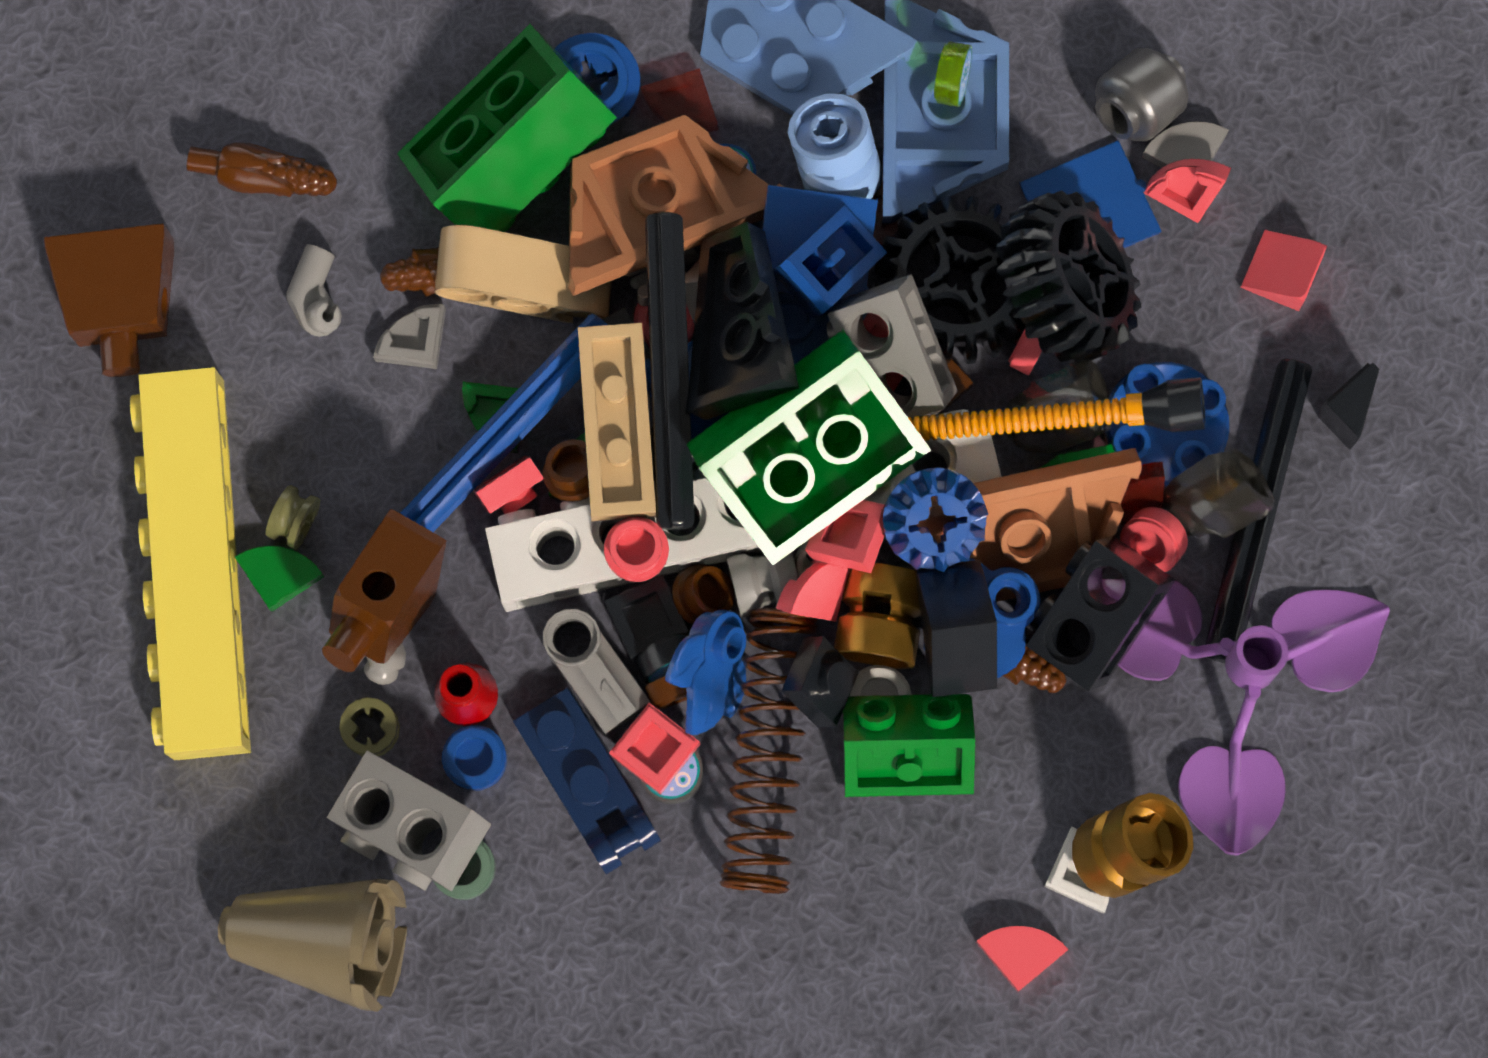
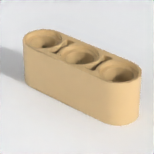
[434,225,612,323]

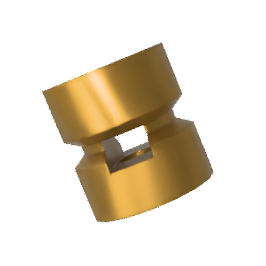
[834,563,921,669]
[1072,793,1193,898]

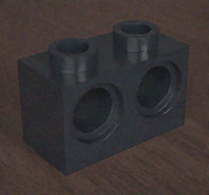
[1026,535,1176,692]

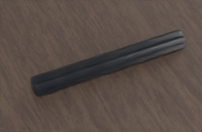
[645,212,695,530]
[1205,358,1312,663]

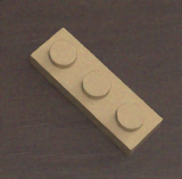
[578,323,656,522]

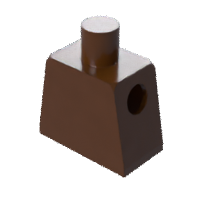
[44,223,174,377]
[322,509,447,672]

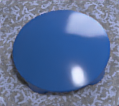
[1103,362,1229,486]

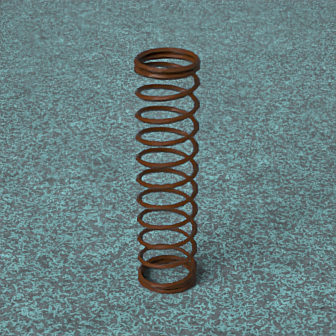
[719,608,818,894]

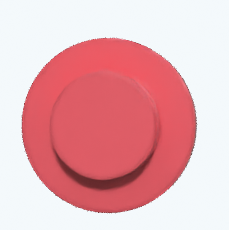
[604,517,669,582]

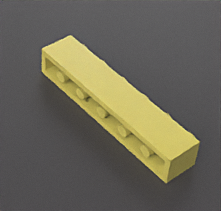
[130,367,251,761]

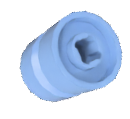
[787,94,883,199]

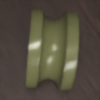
[265,485,321,550]
[339,697,400,757]

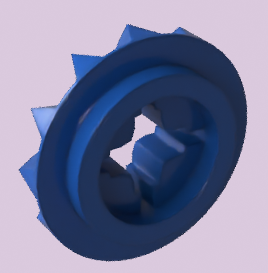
[555,33,640,130]
[883,468,988,572]

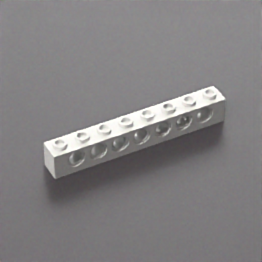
[485,409,1002,612]

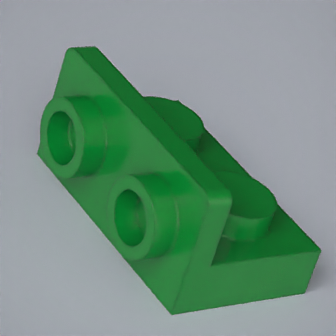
[843,694,975,797]

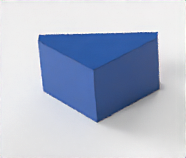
[773,205,887,319]

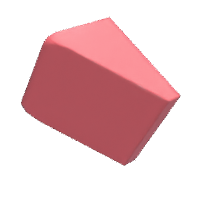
[1240,230,1327,311]

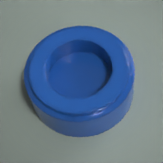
[442,725,507,791]

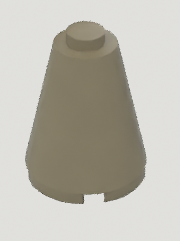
[218,879,407,1012]

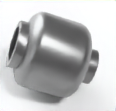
[1095,48,1188,141]

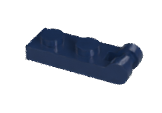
[513,688,661,875]

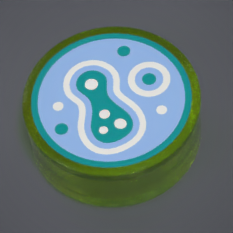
[934,41,972,107]

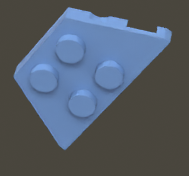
[700,0,921,116]
[882,0,1009,224]

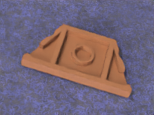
[569,115,784,296]
[917,448,1142,602]

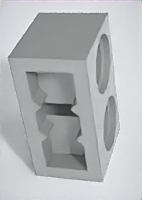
[827,274,958,419]
[326,751,491,892]

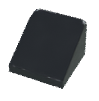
[1318,363,1380,450]

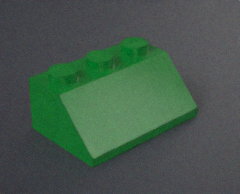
[397,24,617,232]
[686,329,931,565]

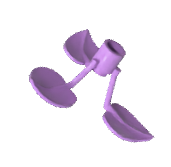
[1102,579,1390,856]

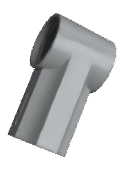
[543,609,651,735]

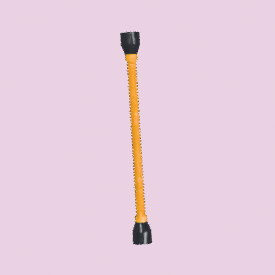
[650,377,1206,478]

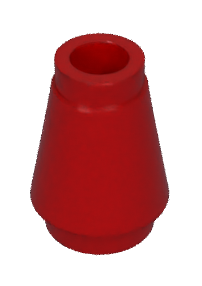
[434,663,498,726]

